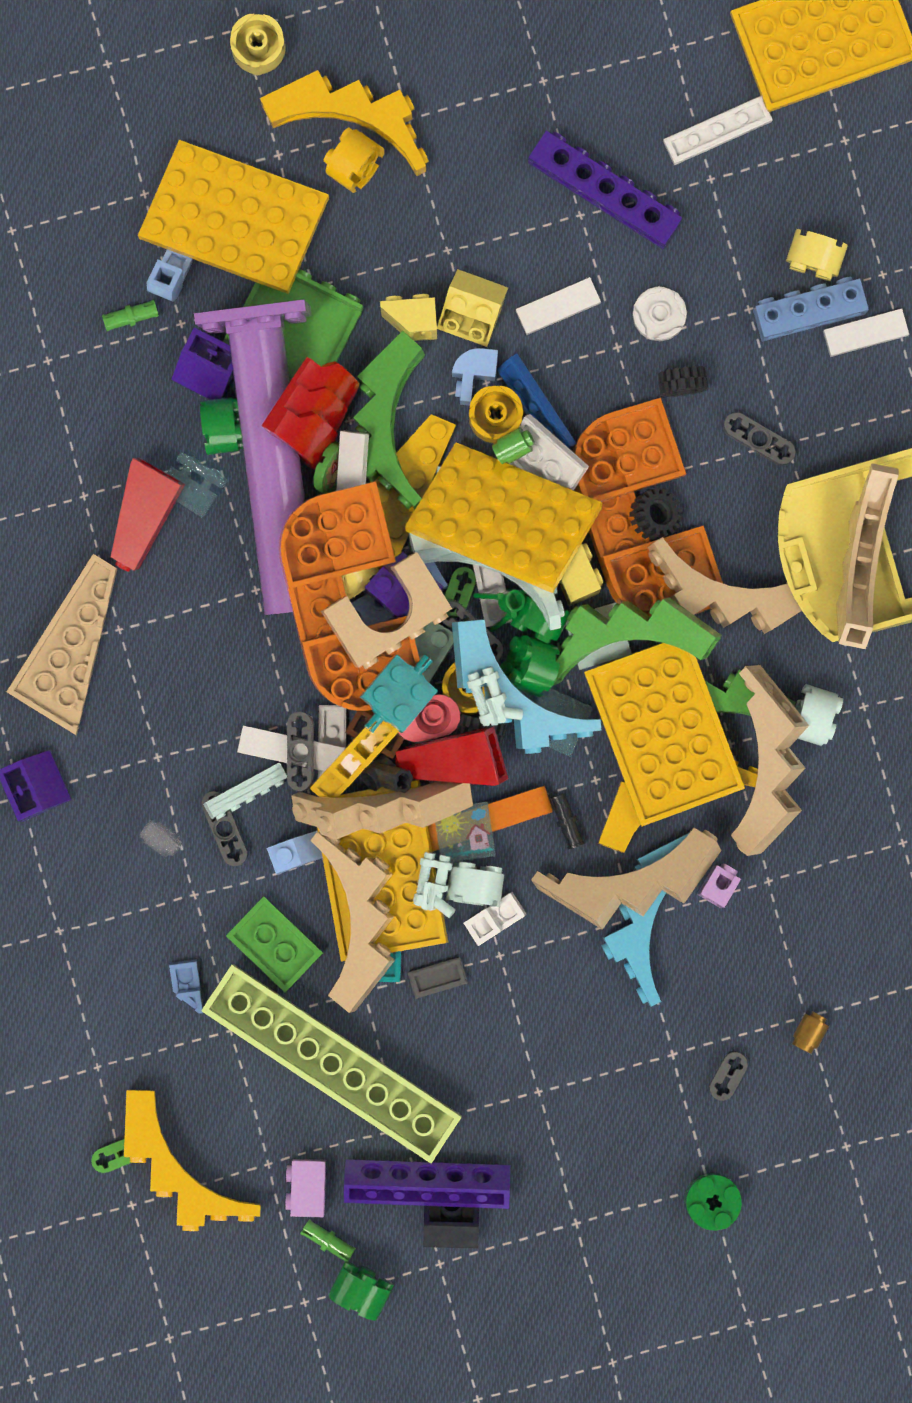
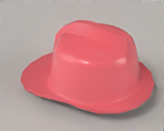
[398,694,460,742]

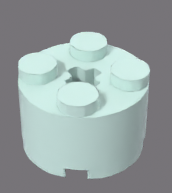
[795,684,843,746]
[446,862,504,907]

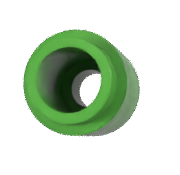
[492,427,535,464]

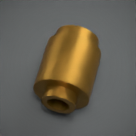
[792,1011,829,1054]

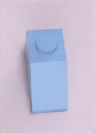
[267,831,323,874]

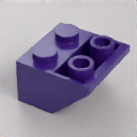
[171,328,234,400]
[0,750,72,822]

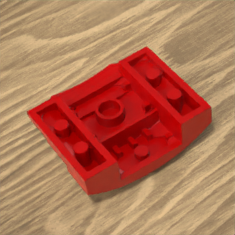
[261,357,359,470]

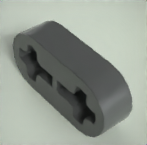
[709,1052,748,1101]

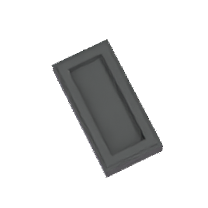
[408,957,468,999]

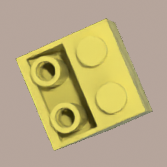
[437,269,508,347]
[380,294,437,341]
[559,543,603,607]

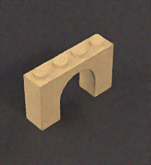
[321,552,452,669]

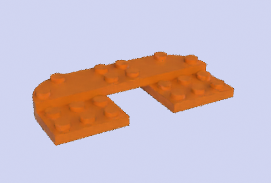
[572,398,723,617]
[279,482,420,711]

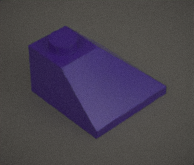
[365,552,444,618]

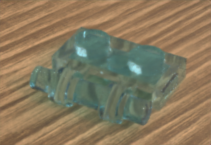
[167,452,228,519]

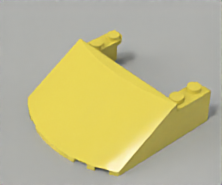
[778,448,912,642]

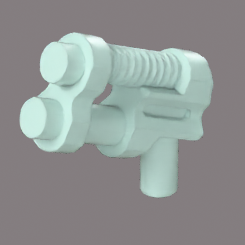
[467,666,523,726]
[413,852,456,918]

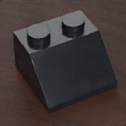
[423,1206,479,1248]

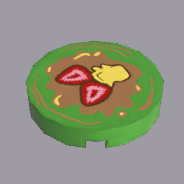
[314,441,340,494]

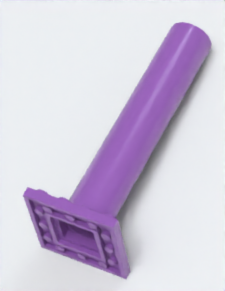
[194,300,312,615]

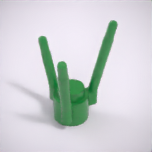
[473,588,525,632]

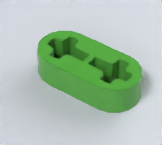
[445,567,476,618]
[91,1139,132,1173]

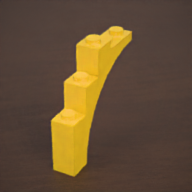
[260,70,429,176]
[598,761,758,853]
[124,1090,260,1231]

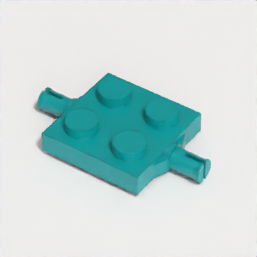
[360,655,438,733]

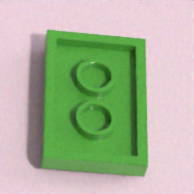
[226,896,323,993]

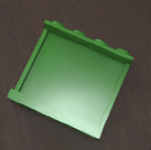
[223,269,363,381]

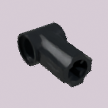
[361,755,413,793]

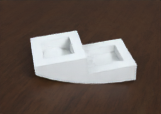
[464,892,527,946]

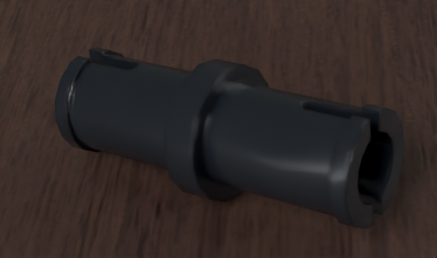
[549,792,585,850]

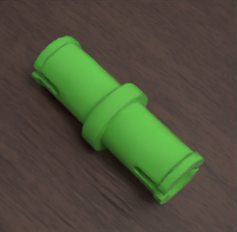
[102,300,159,331]
[300,1219,356,1261]

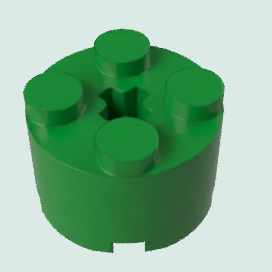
[200,397,243,455]
[510,589,571,644]
[500,635,560,697]
[684,1173,742,1231]
[329,1261,394,1321]

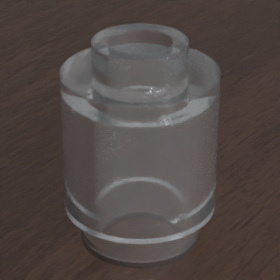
[140,819,182,858]

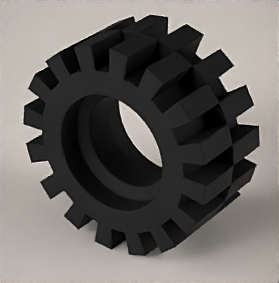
[658,366,709,397]
[629,488,683,541]
[454,713,507,747]

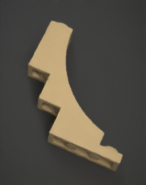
[731,665,809,856]
[532,828,721,929]

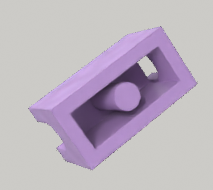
[697,864,741,908]
[286,1159,326,1217]

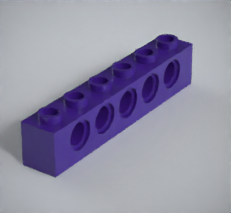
[528,131,682,250]
[344,1159,511,1209]

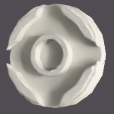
[632,286,687,341]

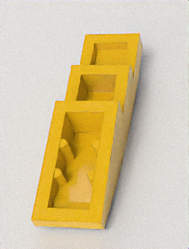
[310,721,399,798]

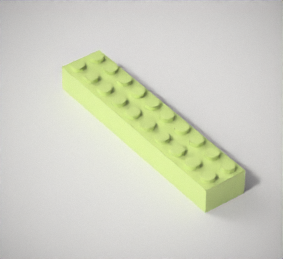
[201,964,462,1163]

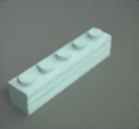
[203,762,287,820]

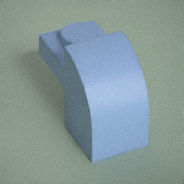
[147,249,193,302]
[452,348,498,406]

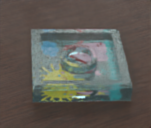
[435,802,496,863]

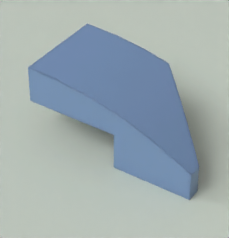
[169,959,203,1014]

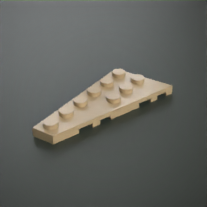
[7,554,117,735]

